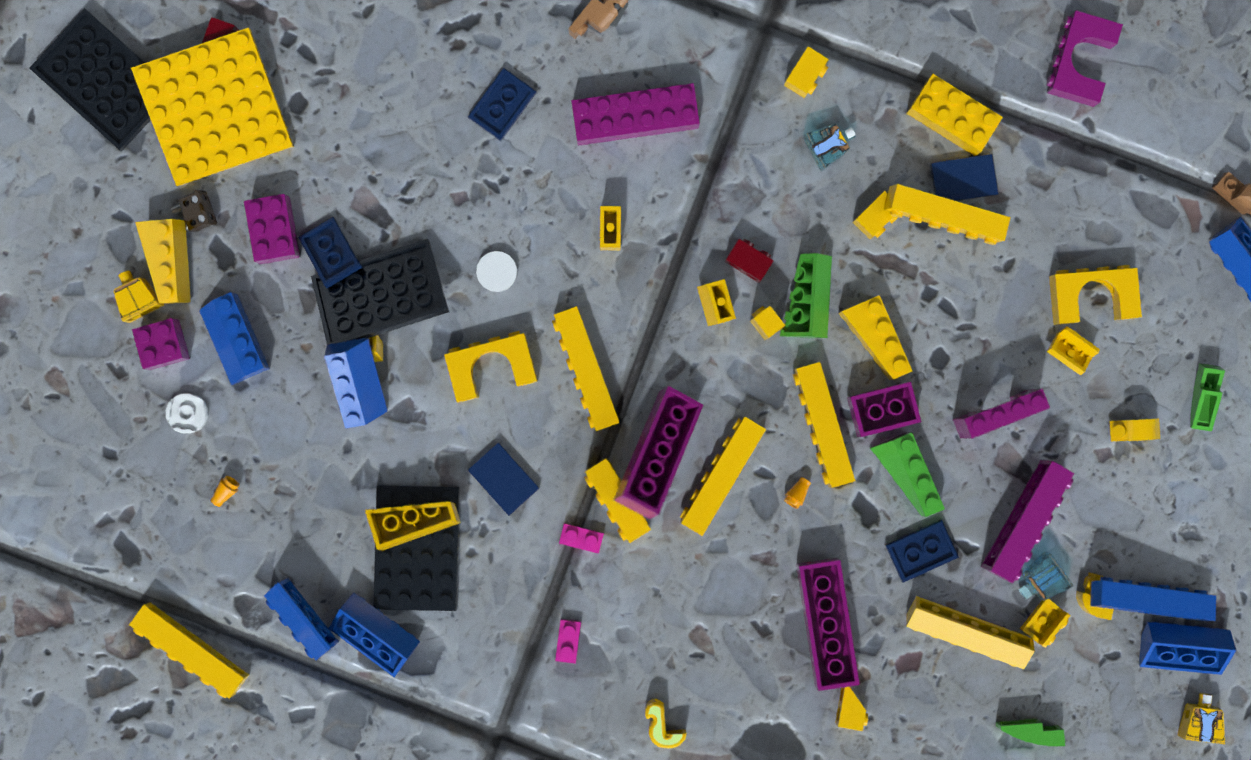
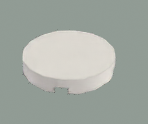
[476,251,517,292]
[166,393,208,433]

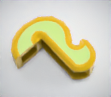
[645,699,687,749]

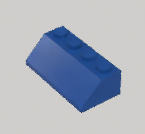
[1209,216,1251,302]
[199,292,270,385]
[324,338,388,429]
[264,578,339,660]
[328,593,420,677]
[1139,622,1237,675]

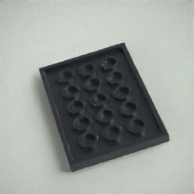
[29,8,151,151]
[311,239,449,345]
[373,485,460,611]

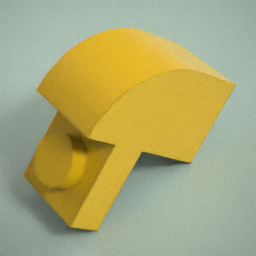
[1110,418,1161,442]
[1076,572,1114,620]

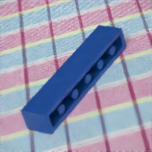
[1090,577,1216,621]

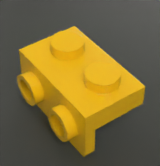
[1047,326,1100,375]
[1020,597,1071,648]

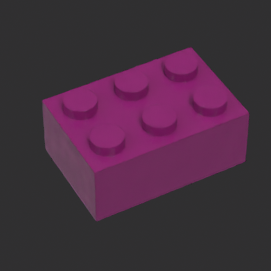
[244,194,300,265]
[847,382,921,437]

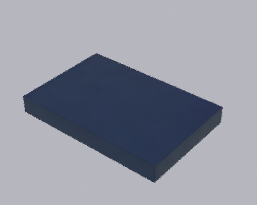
[468,68,537,141]
[930,154,998,201]
[298,217,362,288]
[468,442,539,516]
[885,519,959,583]

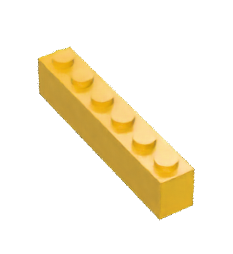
[884,184,1011,245]
[552,306,620,431]
[792,362,855,488]
[679,417,766,536]
[906,596,1035,669]
[129,602,249,699]

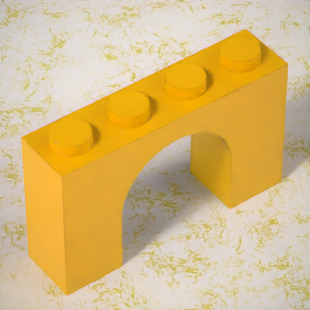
[1049,265,1142,325]
[444,331,538,403]

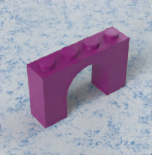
[1046,10,1123,107]
[953,388,1050,439]

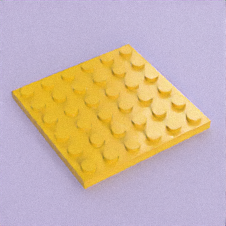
[131,28,294,187]

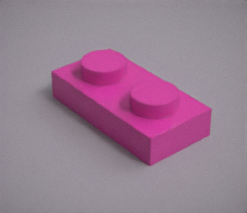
[559,523,604,554]
[555,619,581,664]

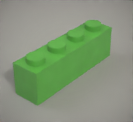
[780,253,832,338]
[870,432,945,517]

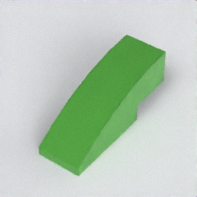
[1190,363,1225,431]
[995,719,1065,746]

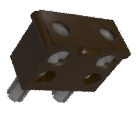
[171,190,217,231]

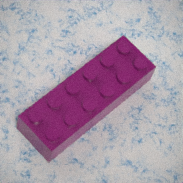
[571,83,700,146]
[613,386,704,519]
[981,460,1075,583]
[796,558,860,691]

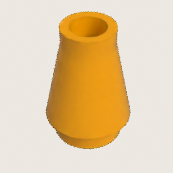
[210,476,239,507]
[784,477,811,509]

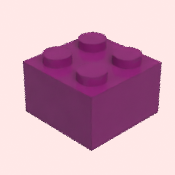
[132,318,190,370]

